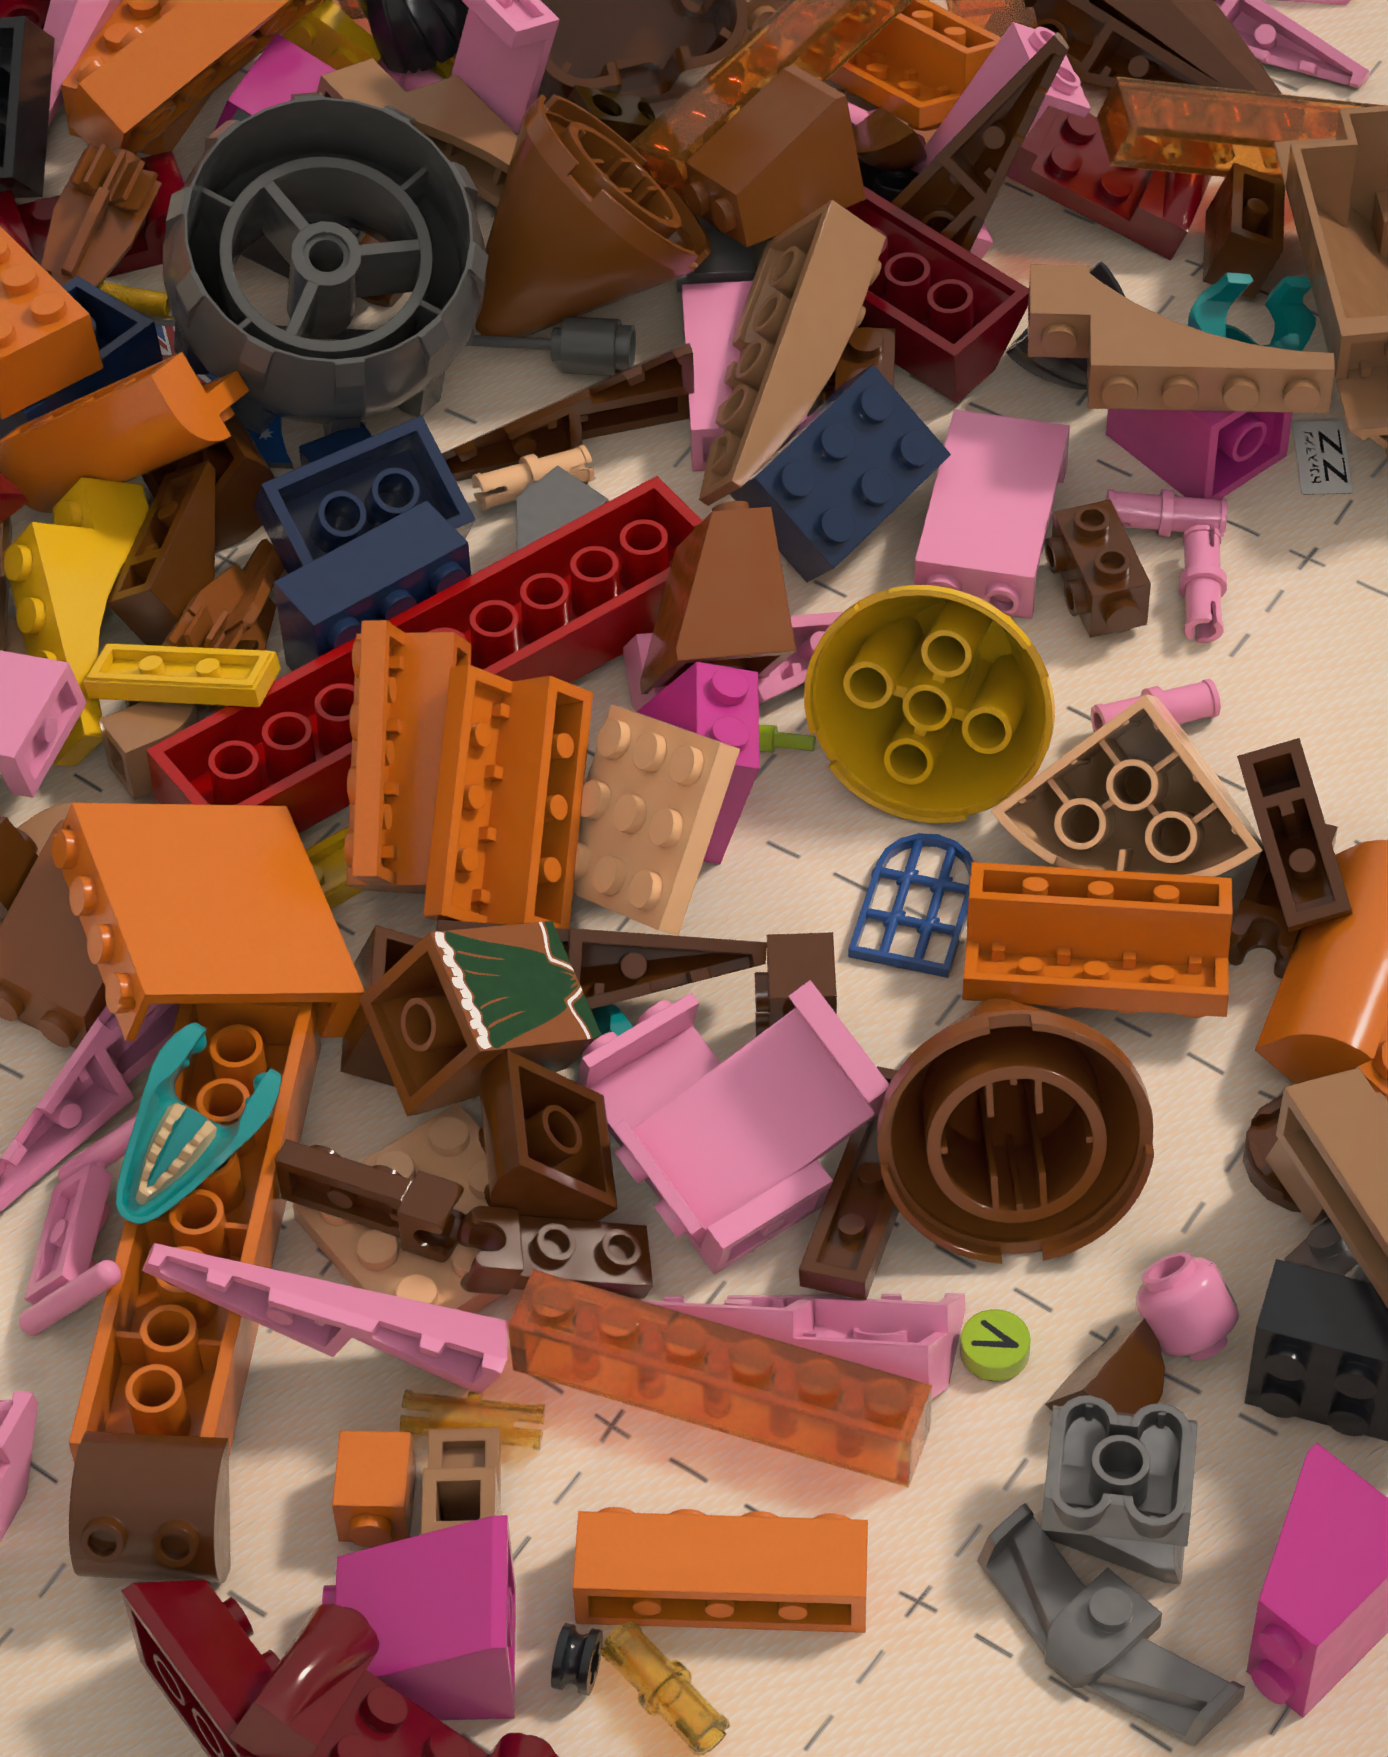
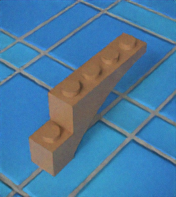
[317,58,518,207]
[1028,264,1335,413]

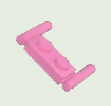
[19,1115,137,1336]

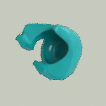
[1188,272,1316,351]

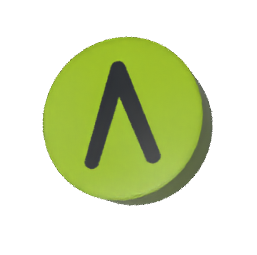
[960,1309,1031,1381]

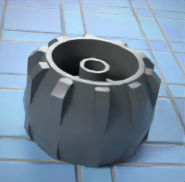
[163,92,489,436]

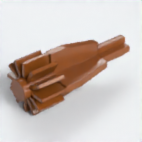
[41,143,162,288]
[162,538,285,709]

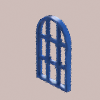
[848,833,974,978]

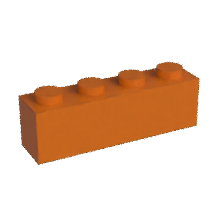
[572,1507,868,1633]

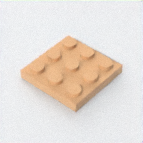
[573,704,740,936]
[293,1103,513,1314]

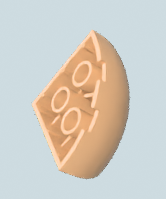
[991,694,1264,877]

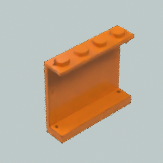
[52,803,365,1041]

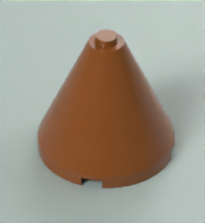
[475,94,711,337]
[877,998,1154,1264]

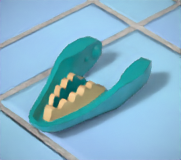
[116,1022,281,1225]

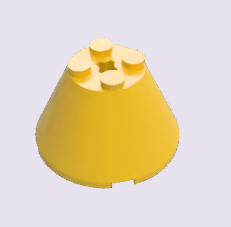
[804,585,1055,823]

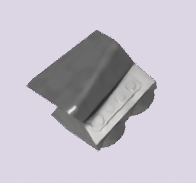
[1041,1395,1198,1584]

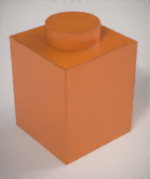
[332,1431,416,1548]

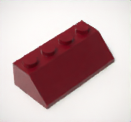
[845,186,1029,404]
[121,1580,280,1757]

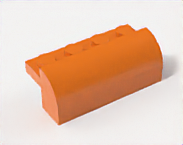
[792,0,1001,131]
[0,352,249,513]
[344,620,471,894]
[423,664,593,929]
[1255,840,1388,1101]
[962,862,1233,1018]

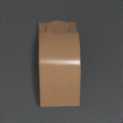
[99,701,199,800]
[421,1427,502,1535]

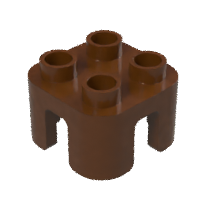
[536,0,748,104]

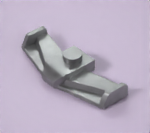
[977,1503,1245,1746]

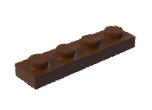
[799,1066,899,1300]

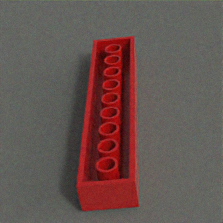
[146,476,703,834]

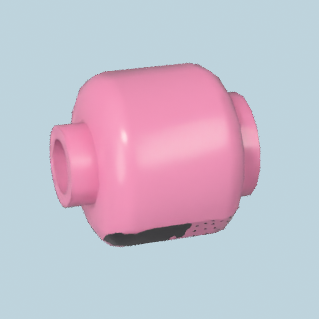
[1136,1252,1239,1361]

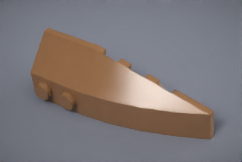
[699,200,886,506]

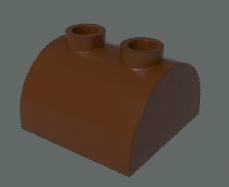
[142,384,275,550]
[479,1050,618,1221]
[69,1431,231,1583]

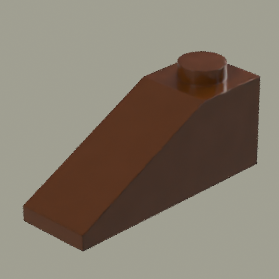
[106,460,216,646]
[1237,738,1353,932]

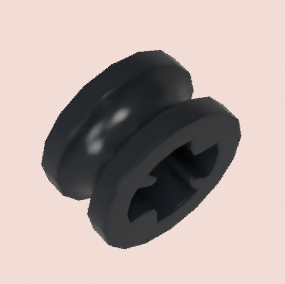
[551,1623,603,1696]

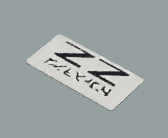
[1292,420,1353,495]

